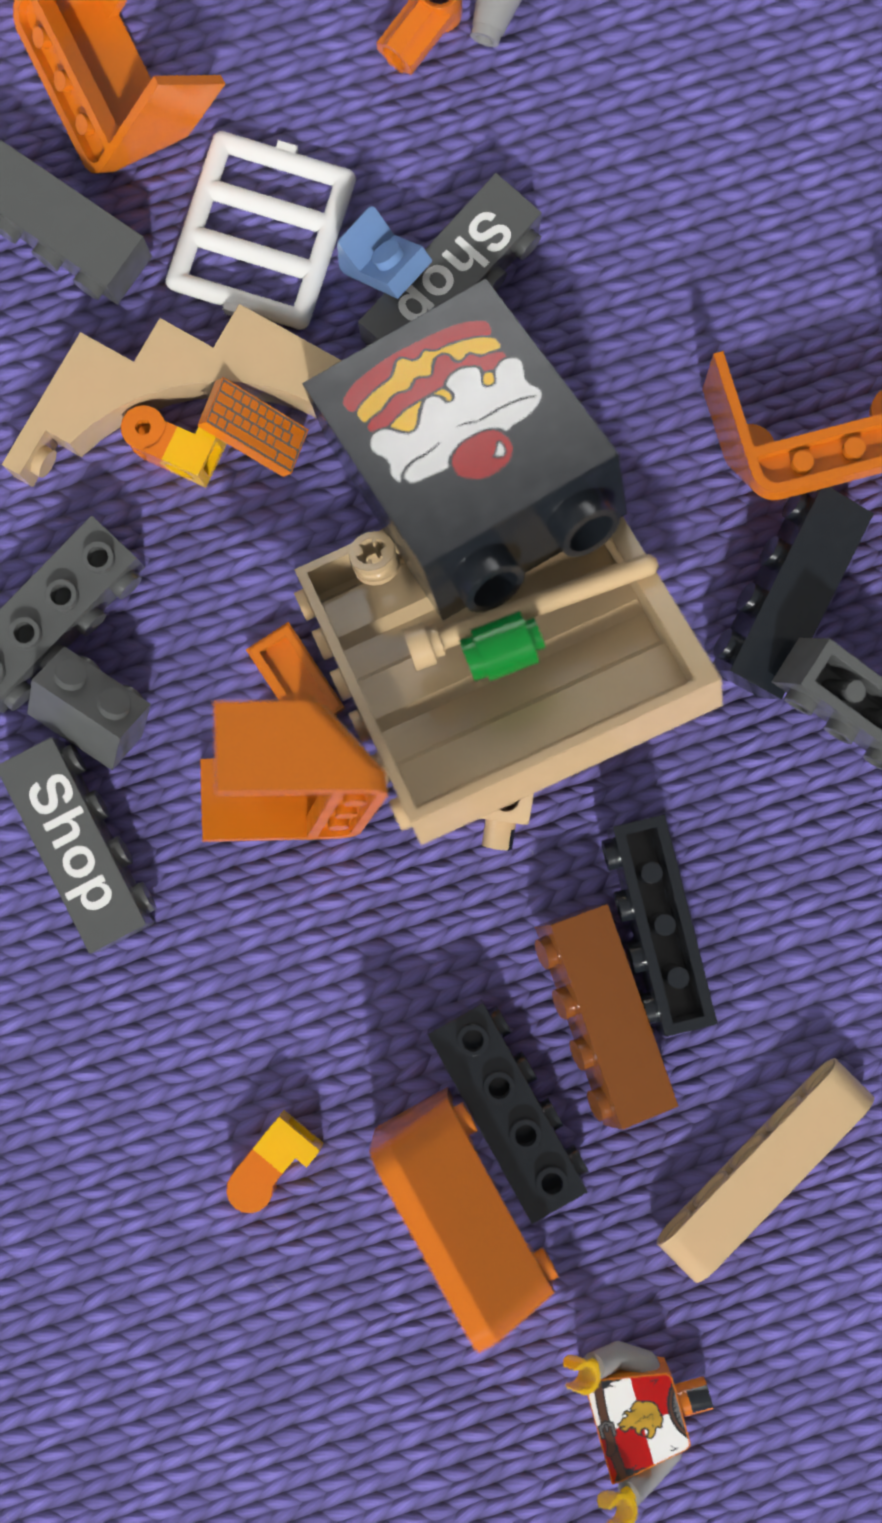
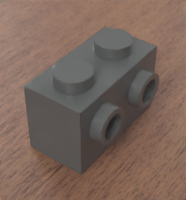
[27,646,151,770]

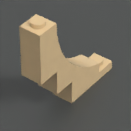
[2,304,342,487]

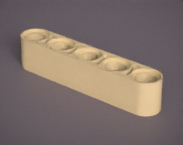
[656,1058,875,1283]

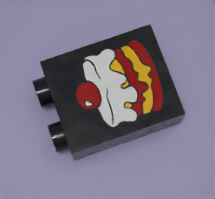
[302,279,627,621]

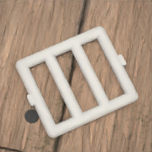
[166,131,356,330]

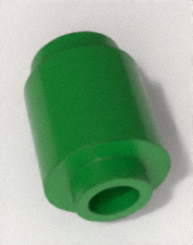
[459,611,546,682]

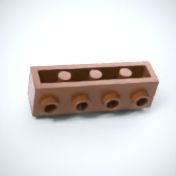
[535,904,679,1130]

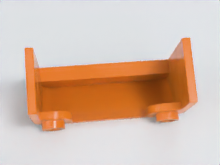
[13,0,225,174]
[702,351,882,500]
[200,693,388,842]
[369,1087,559,1354]

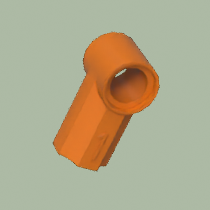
[377,0,463,75]

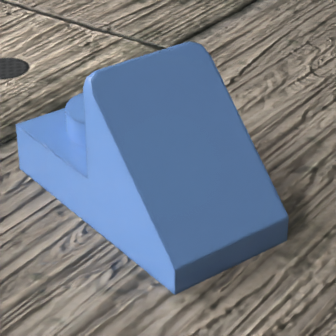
[337,206,432,299]

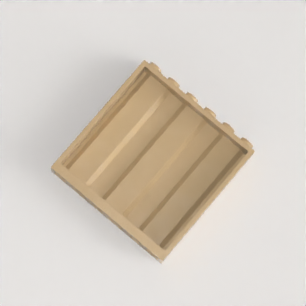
[294,517,723,845]

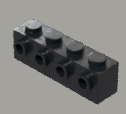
[712,487,874,700]
[601,814,718,1037]
[427,999,590,1224]

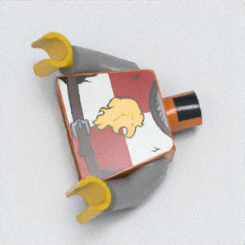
[563,1341,713,1523]

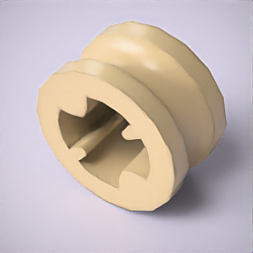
[349,531,400,586]

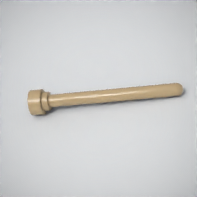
[402,554,658,671]

